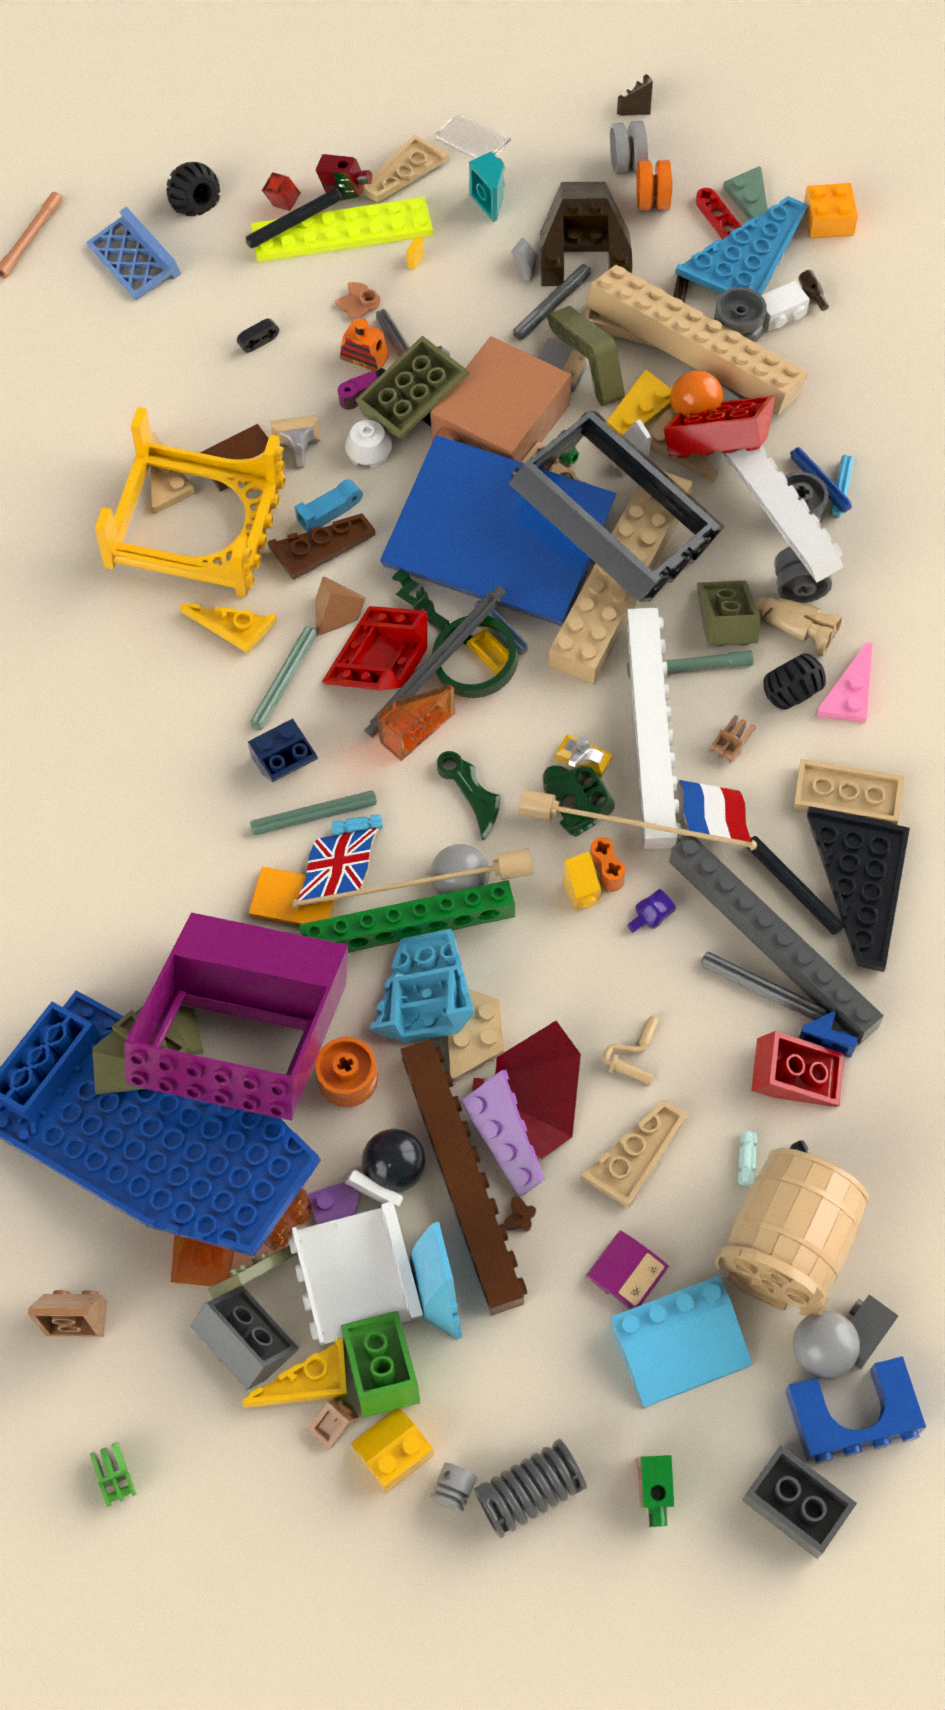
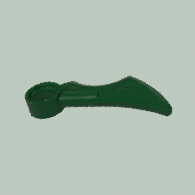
[437,751,500,840]

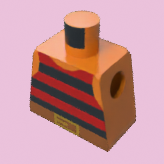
[340,318,389,372]

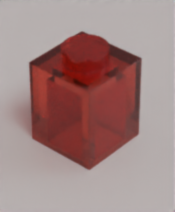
[261,172,301,211]

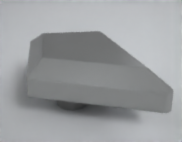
[511,238,537,282]

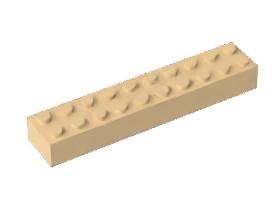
[586,265,808,416]
[548,470,693,684]

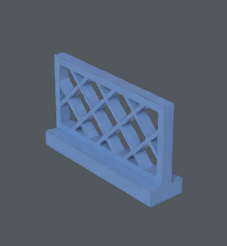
[86,206,181,300]

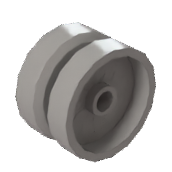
[609,120,648,174]

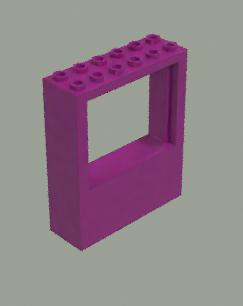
[124,912,348,1121]

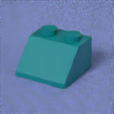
[469,151,505,222]

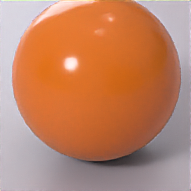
[670,370,723,419]

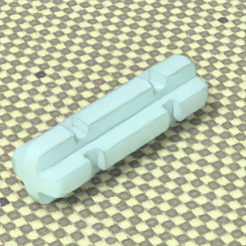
[738,1131,757,1186]

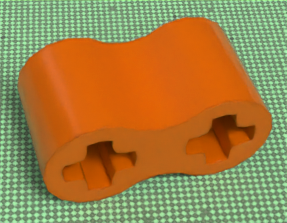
[590,837,625,892]

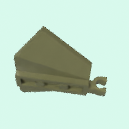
[93,1005,203,1095]

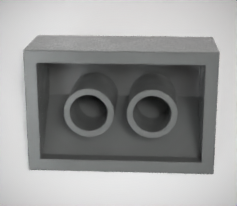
[190,1285,299,1390]

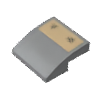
[538,338,589,393]

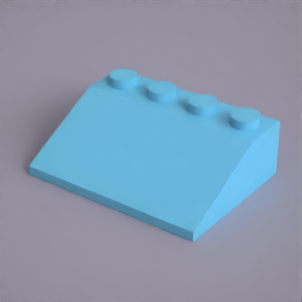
[610,1275,753,1408]

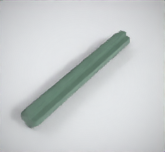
[250,626,317,730]
[250,790,377,835]

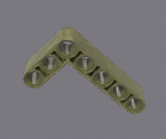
[548,306,625,406]

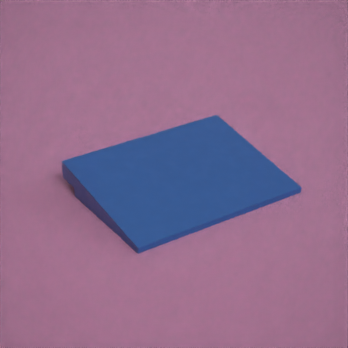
[380,435,616,626]

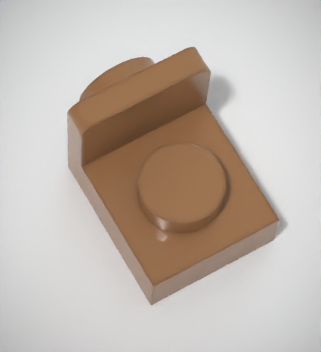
[307,1398,359,1450]

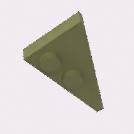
[208,1246,297,1299]

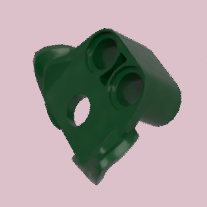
[543,765,615,837]

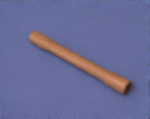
[0,192,63,279]

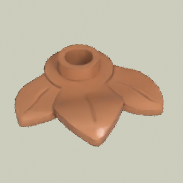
[335,282,380,318]

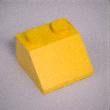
[351,1409,434,1493]

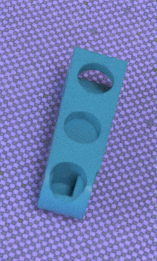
[294,479,363,532]

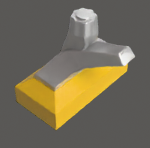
[555,734,613,778]

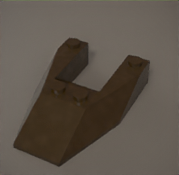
[540,182,633,286]

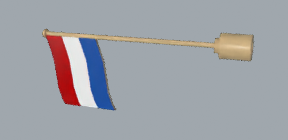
[519,780,757,850]

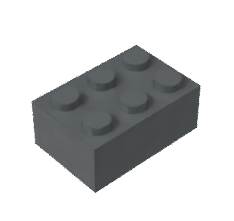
[742,1445,857,1559]

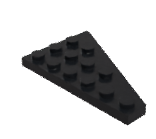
[807,807,910,972]

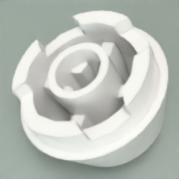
[345,420,392,468]

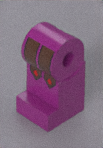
[337,371,378,410]

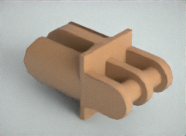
[709,715,756,764]

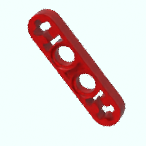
[696,187,742,239]

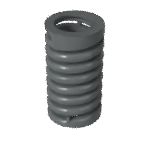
[474,1439,587,1539]

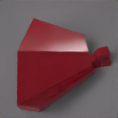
[472,1020,581,1160]

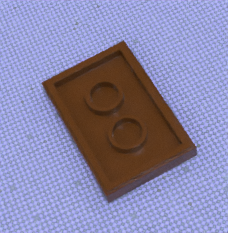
[200,424,269,492]

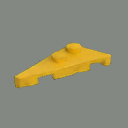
[179,603,277,654]
[243,1338,348,1408]

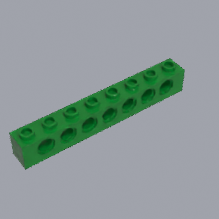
[299,880,515,953]

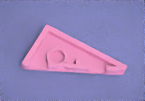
[816,642,873,722]

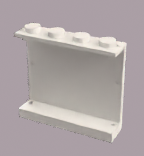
[288,1201,423,1346]

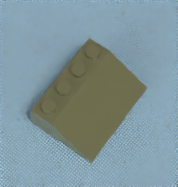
[356,336,470,439]

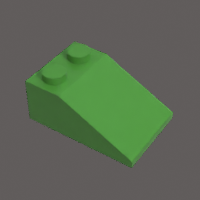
[341,1311,420,1418]

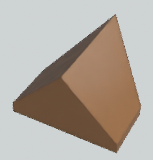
[315,576,366,636]

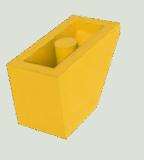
[563,851,601,910]

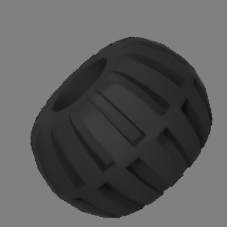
[166,162,220,216]
[763,653,826,710]

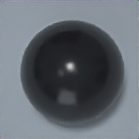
[362,1129,426,1193]

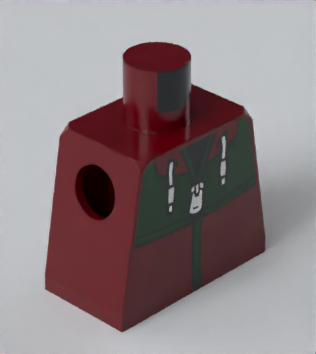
[315,154,372,201]

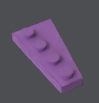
[460,1070,545,1197]

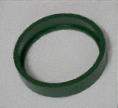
[432,616,518,698]

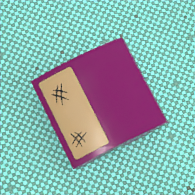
[585,1230,669,1310]

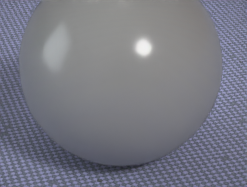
[430,844,490,895]
[793,1310,860,1379]

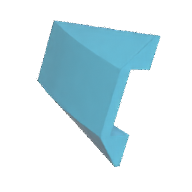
[369,929,475,1043]
[409,1221,462,1339]

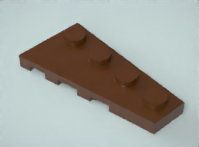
[267,513,376,580]

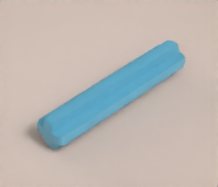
[830,455,854,517]

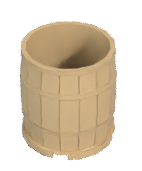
[715,1148,870,1316]

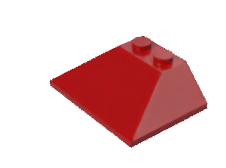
[322,606,427,691]

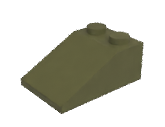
[697,580,760,647]

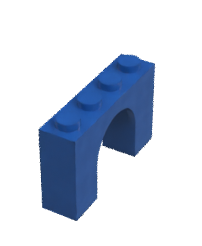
[785,1356,926,1464]

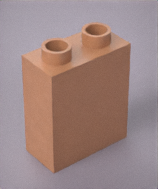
[430,336,571,462]

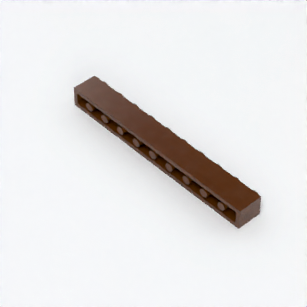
[401,1039,528,1316]

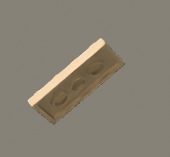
[793,759,904,825]

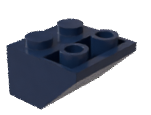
[248,718,318,782]

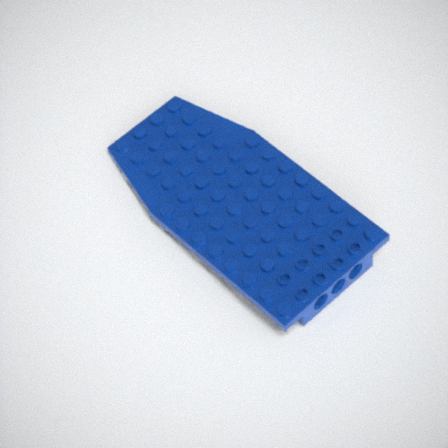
[0,990,321,1256]

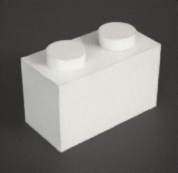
[761,281,810,332]

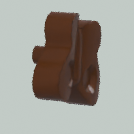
[504,1197,536,1231]

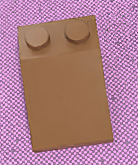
[28,1290,107,1337]

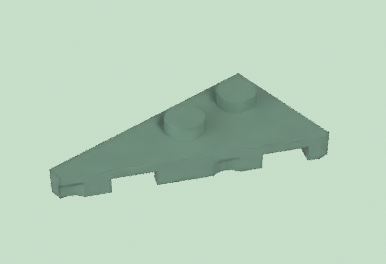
[723,166,768,220]

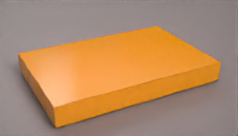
[248,867,335,927]

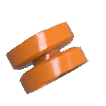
[636,160,673,211]
[315,1037,378,1107]

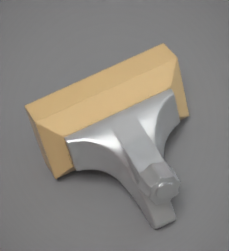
[270,415,321,468]

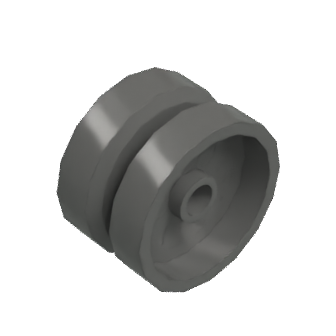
[714,287,767,342]
[785,471,829,525]
[774,546,832,603]

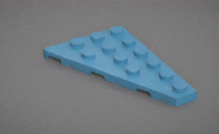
[675,196,809,295]

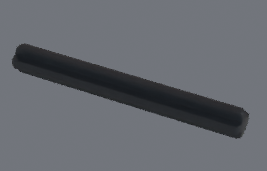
[245,188,342,249]
[746,836,844,935]

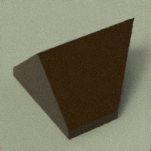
[617,74,653,116]

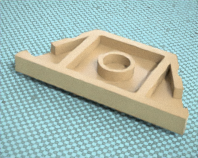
[447,988,504,1082]

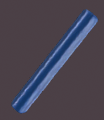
[790,447,852,513]

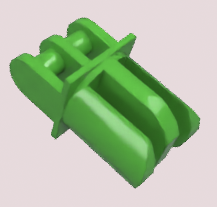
[89,1442,137,1507]

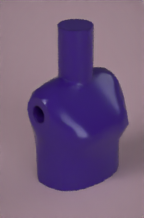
[627,889,676,933]

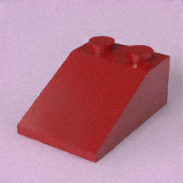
[751,1031,845,1107]

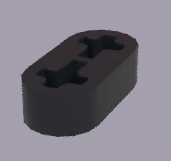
[237,318,279,353]

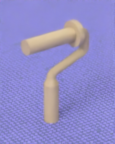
[603,1016,659,1085]

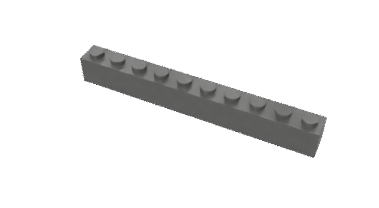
[669,836,884,1045]

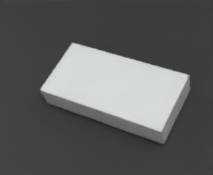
[344,1170,403,1209]

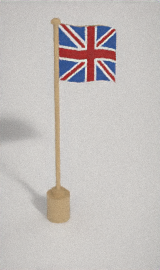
[292,828,533,909]

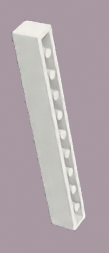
[720,446,843,582]
[626,608,681,849]

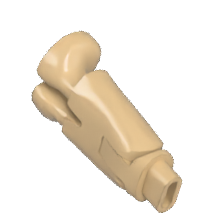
[755,595,843,656]

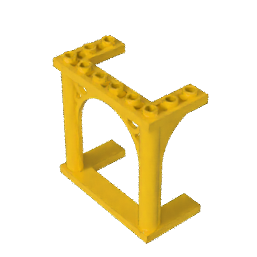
[95,407,286,598]

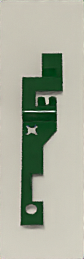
[392,569,473,645]

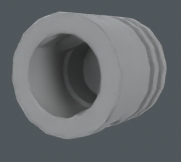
[430,1462,477,1513]

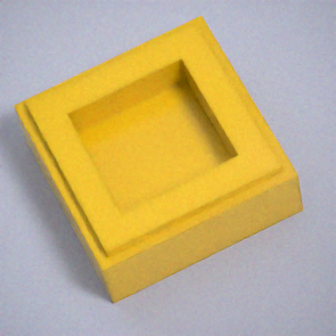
[406,236,424,270]

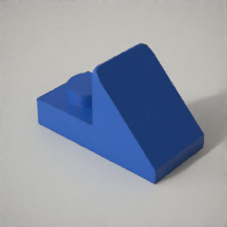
[799,1011,858,1057]

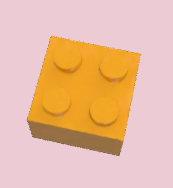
[804,183,858,238]

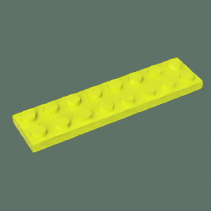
[251,197,433,262]

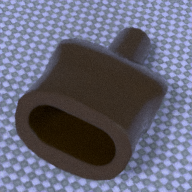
[798,269,829,311]

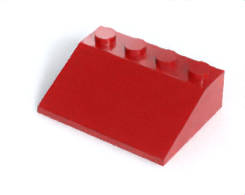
[663,395,775,458]

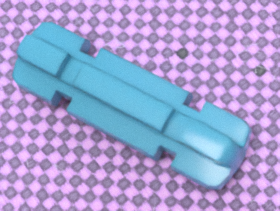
[331,814,383,835]

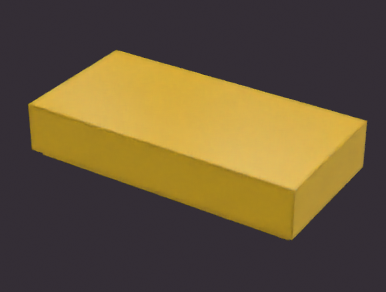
[467,628,509,675]

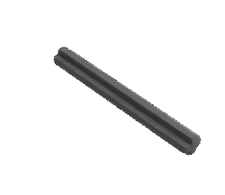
[513,264,591,340]
[701,952,827,1020]

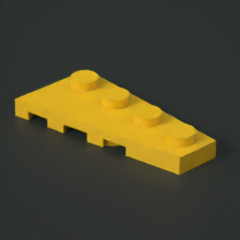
[607,369,672,435]

